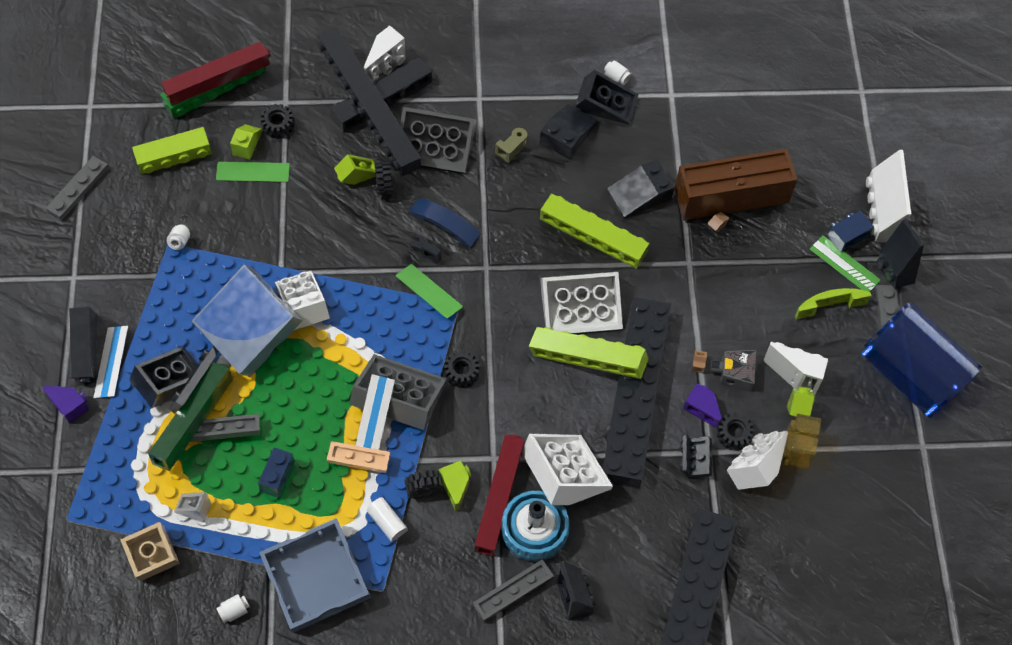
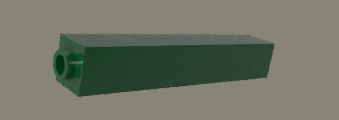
[148,362,233,471]

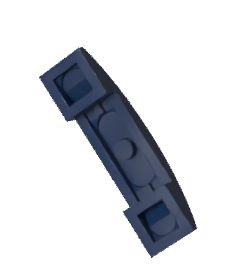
[409,198,481,248]

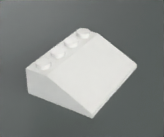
[866,150,911,242]
[540,272,623,333]
[522,434,613,506]

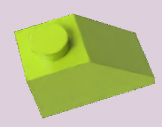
[230,124,262,160]
[334,154,376,185]
[787,387,815,419]
[439,460,471,511]

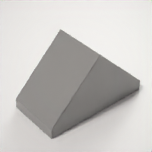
[174,492,212,522]

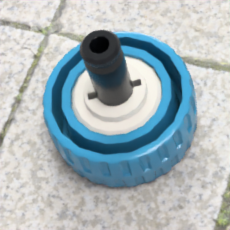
[501,491,569,562]

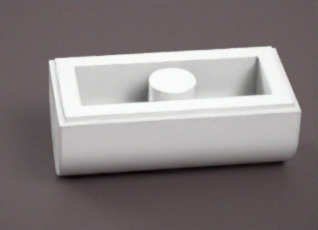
[367,497,408,542]

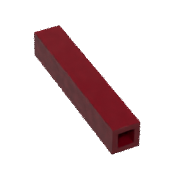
[161,41,271,106]
[474,434,524,557]

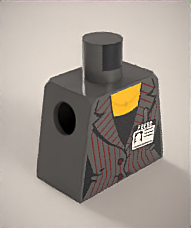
[710,350,756,392]

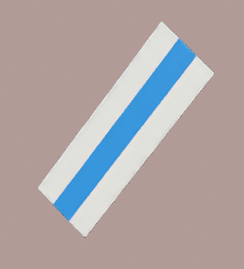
[94,326,128,398]
[355,374,395,450]

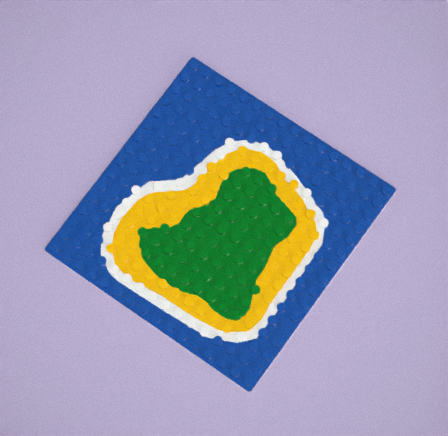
[67,245,458,592]

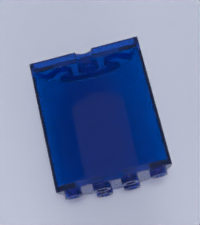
[862,302,982,419]

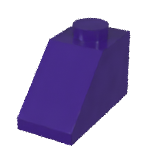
[683,383,722,428]
[42,386,89,423]

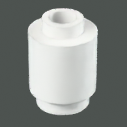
[604,60,631,85]
[167,225,190,250]
[216,594,250,623]

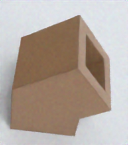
[707,212,730,233]
[691,350,707,373]

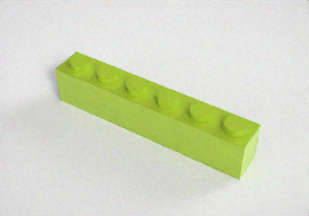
[540,193,649,269]
[529,327,649,379]

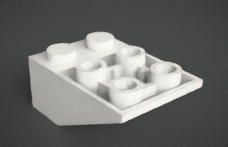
[364,26,406,83]
[275,271,330,330]
[764,342,828,395]
[727,431,788,490]

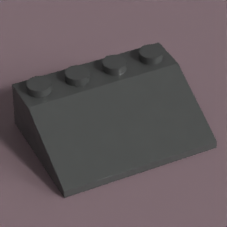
[400,107,476,173]
[350,354,447,430]

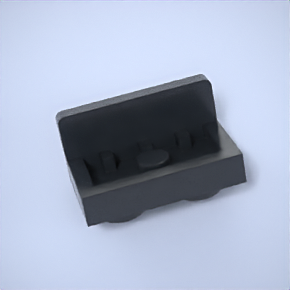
[680,435,712,479]

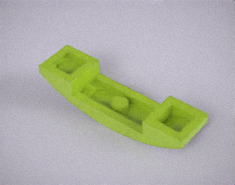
[795,288,872,319]

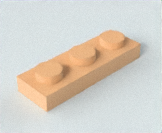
[327,441,391,473]

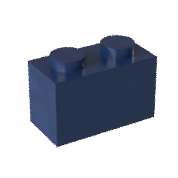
[827,211,874,252]
[258,447,295,498]

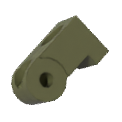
[495,128,527,163]

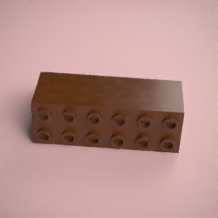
[674,149,797,221]

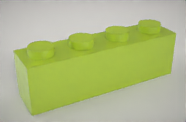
[132,127,212,174]

